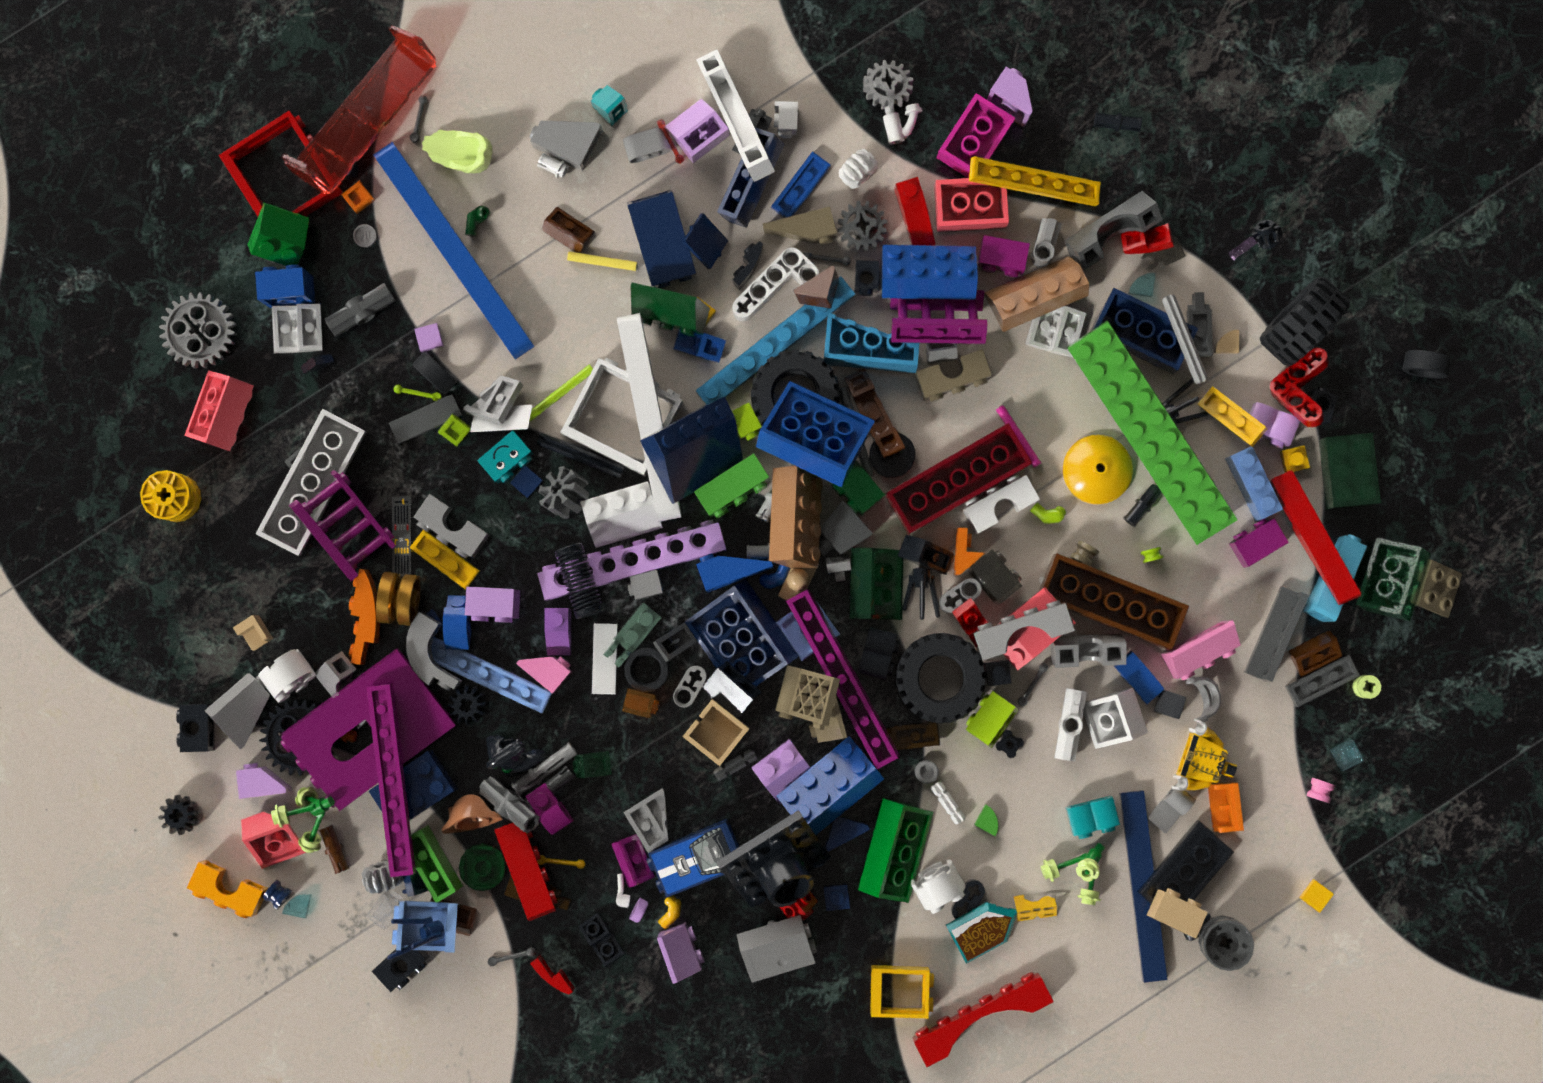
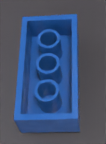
[881,245,978,300]
[776,736,884,835]

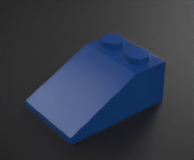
[696,554,773,592]

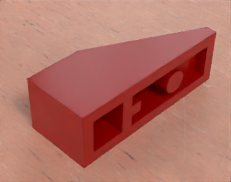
[894,177,936,246]

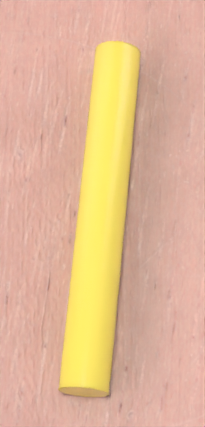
[567,251,637,271]

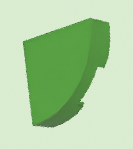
[974,804,998,836]

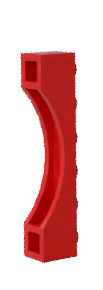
[912,972,1054,1067]

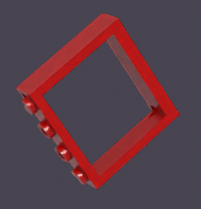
[219,111,343,217]

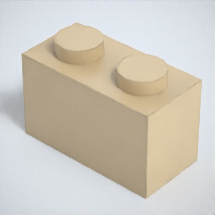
[1147,888,1208,938]

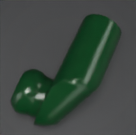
[465,206,490,237]

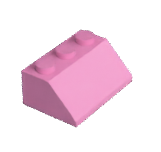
[1161,620,1241,681]

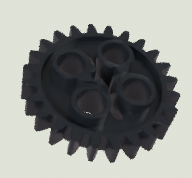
[259,699,337,776]

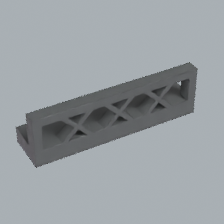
[1244,586,1309,682]

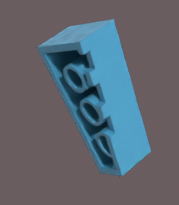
[824,312,920,373]

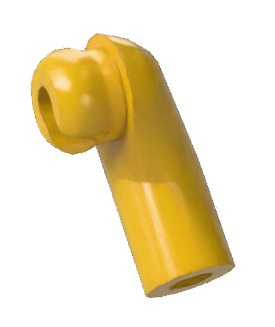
[658,895,681,930]

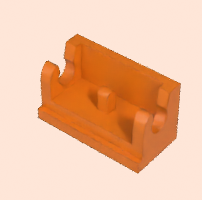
[1208,782,1244,833]

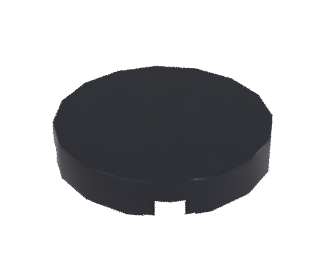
[869,432,915,478]

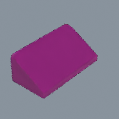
[612,834,655,887]

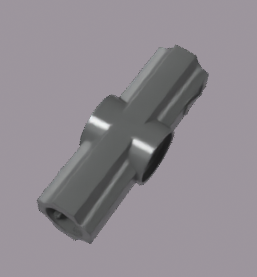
[325,283,395,337]
[479,776,540,833]

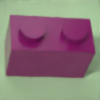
[977,235,1030,277]
[1229,518,1289,568]

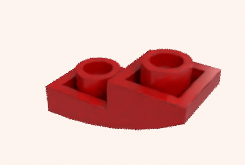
[952,598,988,648]

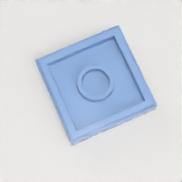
[776,602,840,661]

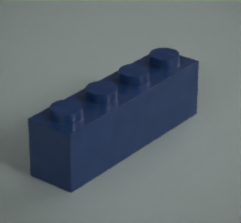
[717,127,785,228]

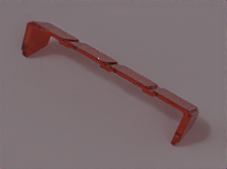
[281,25,436,194]

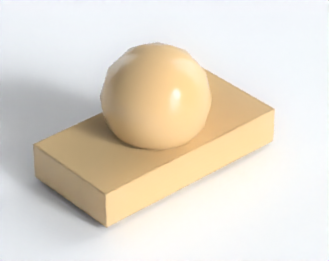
[778,564,819,600]

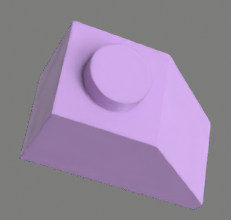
[236,763,292,799]

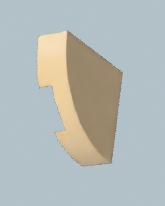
[1214,330,1239,354]

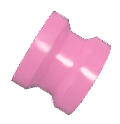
[1306,778,1335,803]

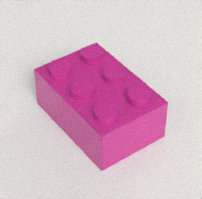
[937,93,1015,178]

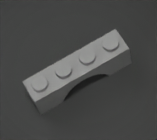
[974,600,1076,660]

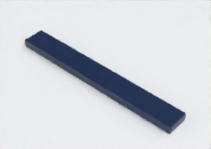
[1119,790,1167,983]

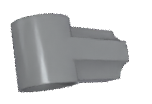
[1031,218,1062,267]

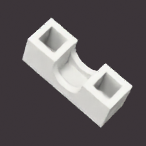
[963,474,1040,535]

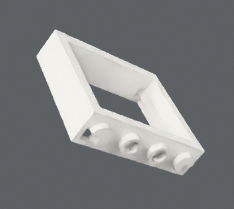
[560,358,683,476]

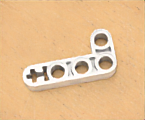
[732,247,819,322]

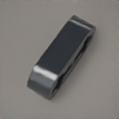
[951,879,985,919]

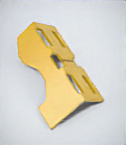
[1013,895,1057,922]

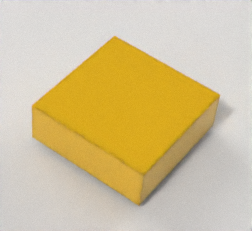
[1299,879,1334,913]

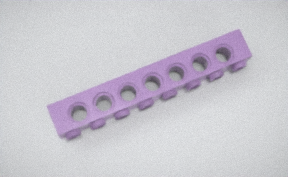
[537,520,727,601]

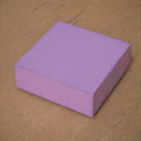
[414,323,444,352]

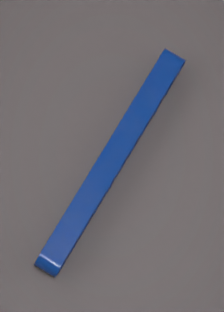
[373,142,535,360]

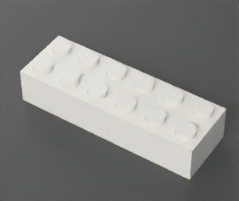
[256,409,367,556]

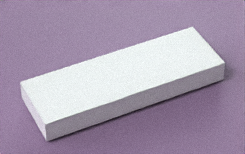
[592,623,618,694]

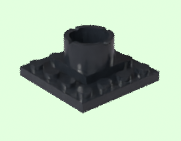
[716,810,831,908]

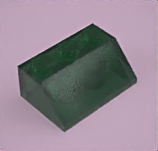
[850,548,903,620]

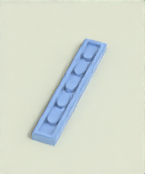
[432,637,552,713]

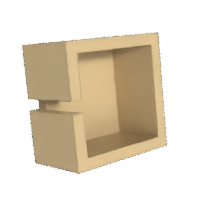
[682,699,749,766]

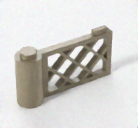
[775,665,840,730]

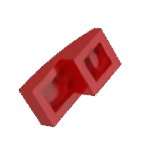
[1121,224,1174,254]
[530,955,575,995]

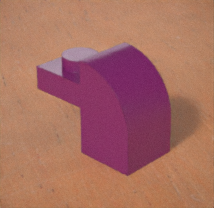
[525,783,574,835]

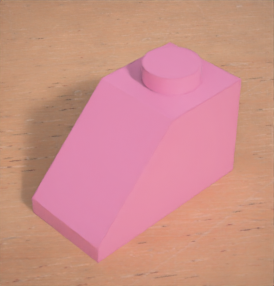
[516,656,573,694]

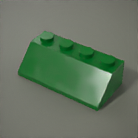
[858,798,933,903]

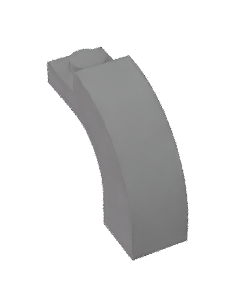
[406,612,462,690]

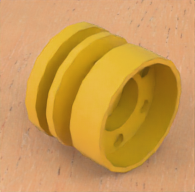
[140,470,201,522]

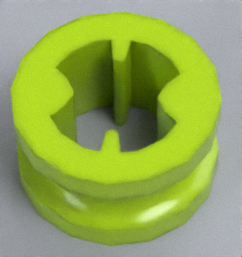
[1140,547,1164,563]

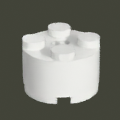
[258,649,316,703]
[910,860,966,914]

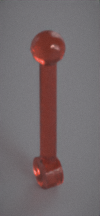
[657,119,684,164]

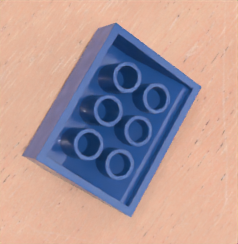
[756,381,875,487]

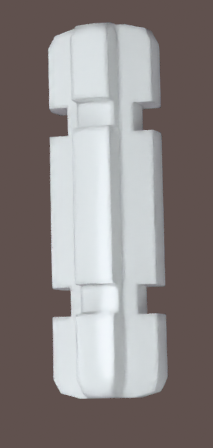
[931,781,965,825]

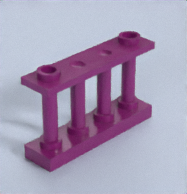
[890,290,988,344]
[289,470,396,581]

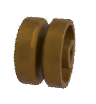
[376,572,421,626]

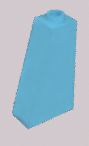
[1302,534,1367,622]

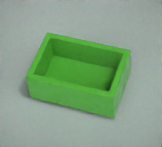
[694,453,769,519]

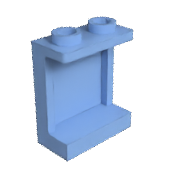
[392,900,458,953]

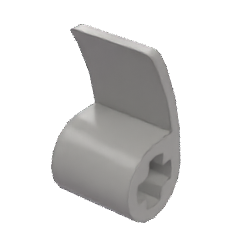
[1148,784,1196,833]

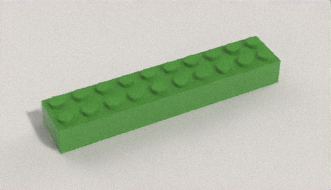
[1067,320,1238,545]

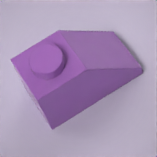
[545,608,571,655]

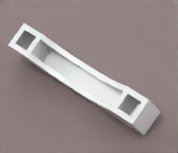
[697,49,775,182]

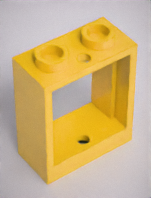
[870,965,934,1019]

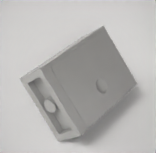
[736,915,817,983]

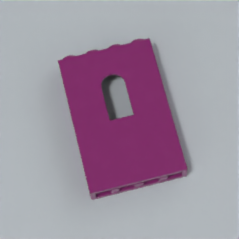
[281,648,455,811]

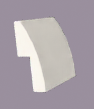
[272,304,322,353]
[1025,306,1086,358]

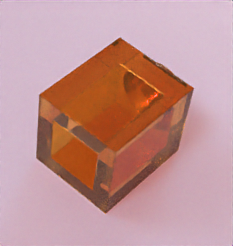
[622,688,659,718]

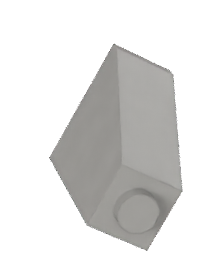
[529,121,603,171]
[205,673,270,750]

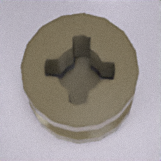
[1070,540,1099,566]

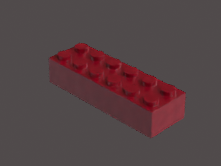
[885,423,1032,535]

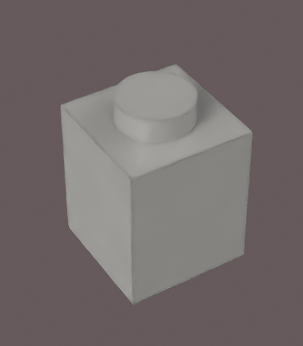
[627,570,664,600]

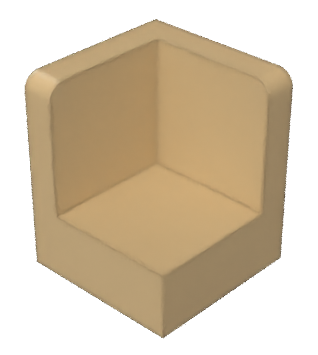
[233,615,273,651]

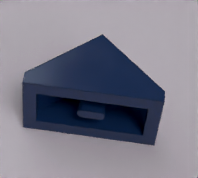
[825,815,870,852]

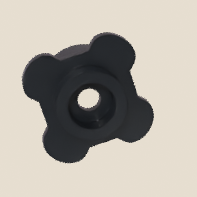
[995,730,1024,758]

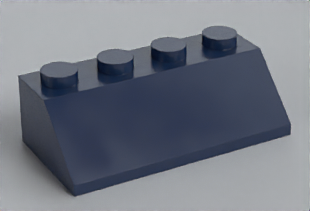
[1091,288,1199,374]

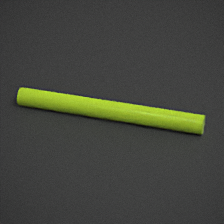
[529,364,593,422]

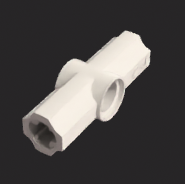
[1054,688,1087,762]

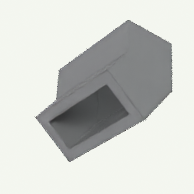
[926,343,958,364]

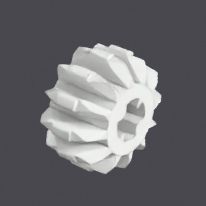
[839,149,878,189]

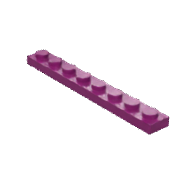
[367,684,416,877]

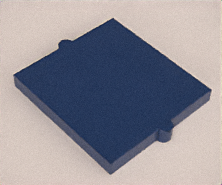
[683,213,729,269]

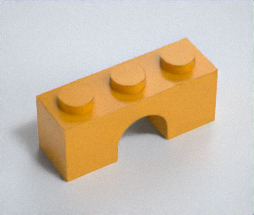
[187,860,268,918]

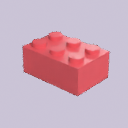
[934,178,1009,232]

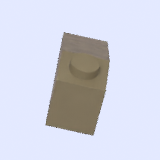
[762,206,837,245]

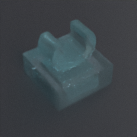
[1330,739,1364,771]

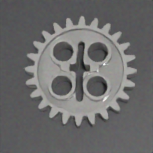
[159,292,237,369]

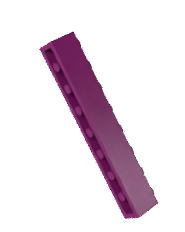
[786,589,900,769]

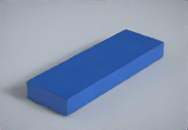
[771,151,831,218]

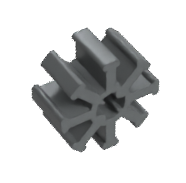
[538,466,589,519]

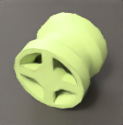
[1352,675,1381,699]

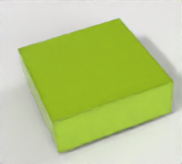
[438,413,471,446]

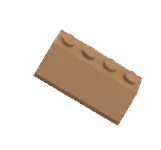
[984,256,1089,332]

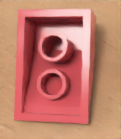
[997,587,1076,671]

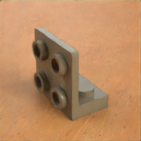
[1397,557,1462,618]

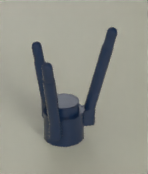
[387,917,445,960]

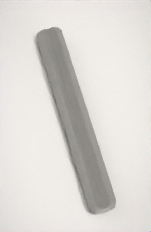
[1162,294,1208,384]

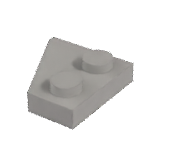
[463,376,524,424]
[624,788,669,853]

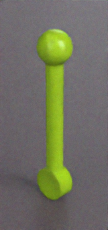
[394,385,442,401]

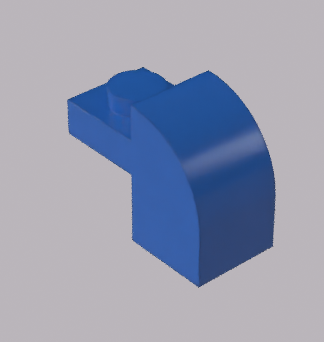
[443,595,472,650]

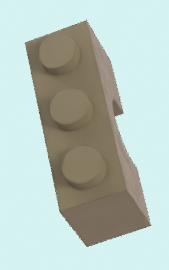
[915,349,992,402]

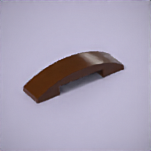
[844,368,905,458]

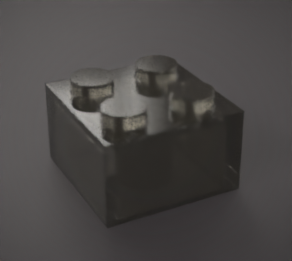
[966,549,1023,605]

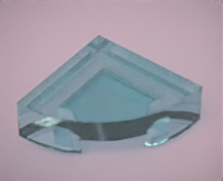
[1128,273,1156,297]
[282,894,312,918]

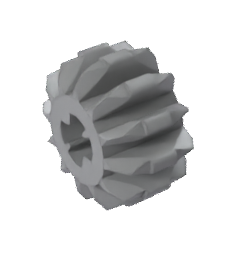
[361,860,403,894]

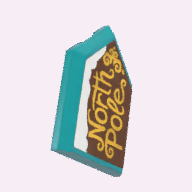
[946,902,1017,964]

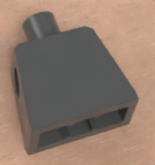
[819,500,873,557]

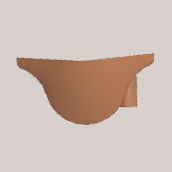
[442,794,503,834]

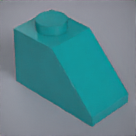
[591,85,628,126]

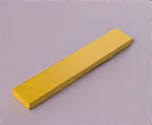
[969,156,1101,206]

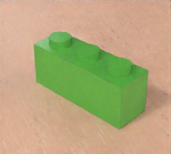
[411,825,463,903]

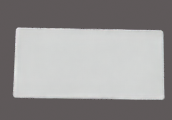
[470,405,532,432]

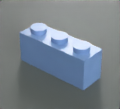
[1225,446,1283,521]

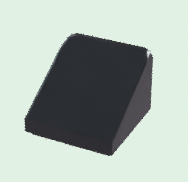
[1154,690,1186,719]

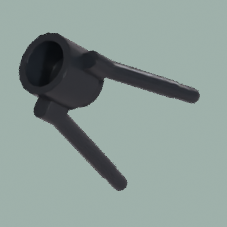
[1162,378,1208,424]
[902,568,940,620]

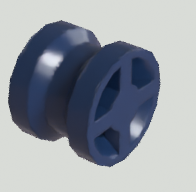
[262,880,292,910]

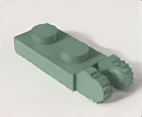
[603,603,662,667]

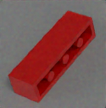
[495,823,558,921]

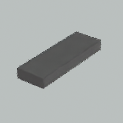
[389,394,463,445]
[1285,655,1360,707]

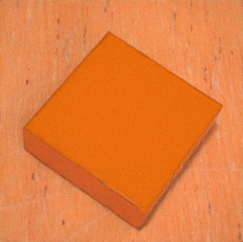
[341,180,375,214]

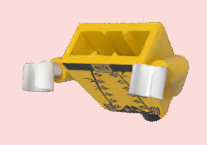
[1171,719,1237,791]

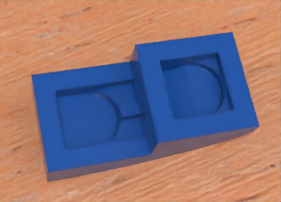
[673,330,726,363]
[1114,651,1164,704]

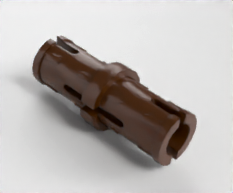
[318,825,350,874]

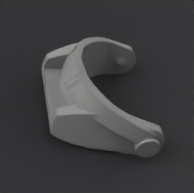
[1186,677,1221,722]

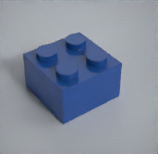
[255,265,315,308]

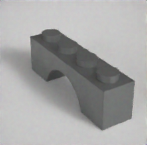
[1065,191,1163,270]

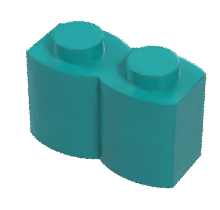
[1065,796,1120,839]

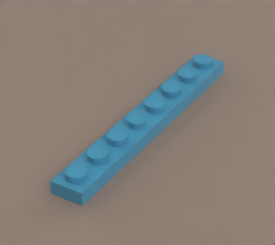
[695,276,856,404]

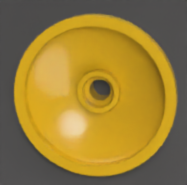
[1062,435,1133,504]

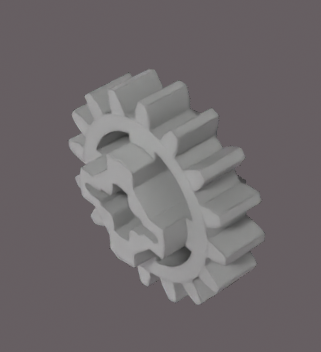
[863,60,913,110]

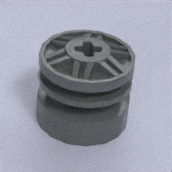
[1198,915,1254,971]

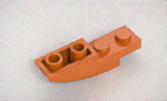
[349,569,381,665]

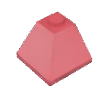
[241,812,306,869]

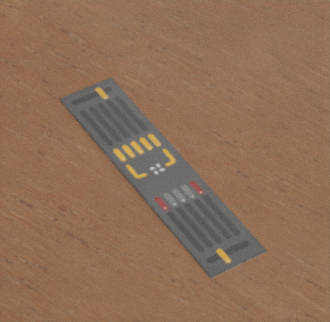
[392,496,411,579]

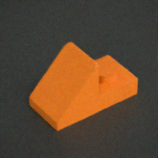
[954,527,985,576]

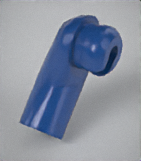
[759,565,790,589]

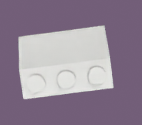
[580,481,663,548]

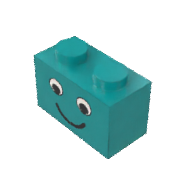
[477,430,534,484]

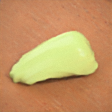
[422,129,493,174]

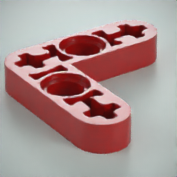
[1270,348,1329,428]

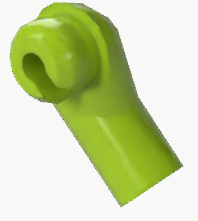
[1030,502,1066,524]

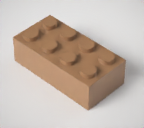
[769,466,823,569]

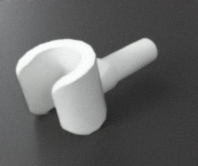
[616,874,630,908]

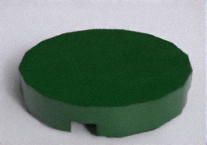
[459,843,506,891]

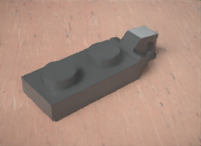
[1186,292,1213,357]

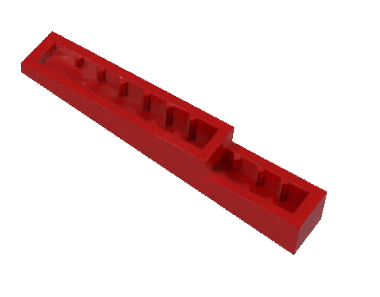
[1270,470,1361,605]

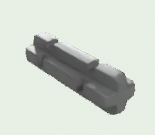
[713,749,757,781]

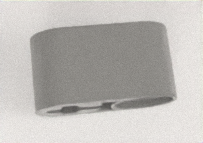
[623,127,671,163]
[939,579,981,613]
[673,666,707,707]

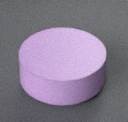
[629,898,648,923]

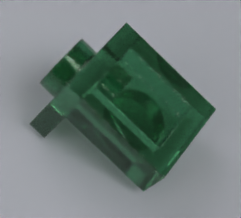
[573,751,612,778]

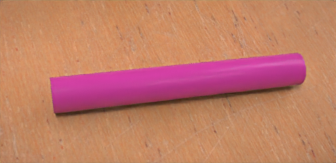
[996,405,1041,468]

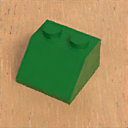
[248,203,309,266]

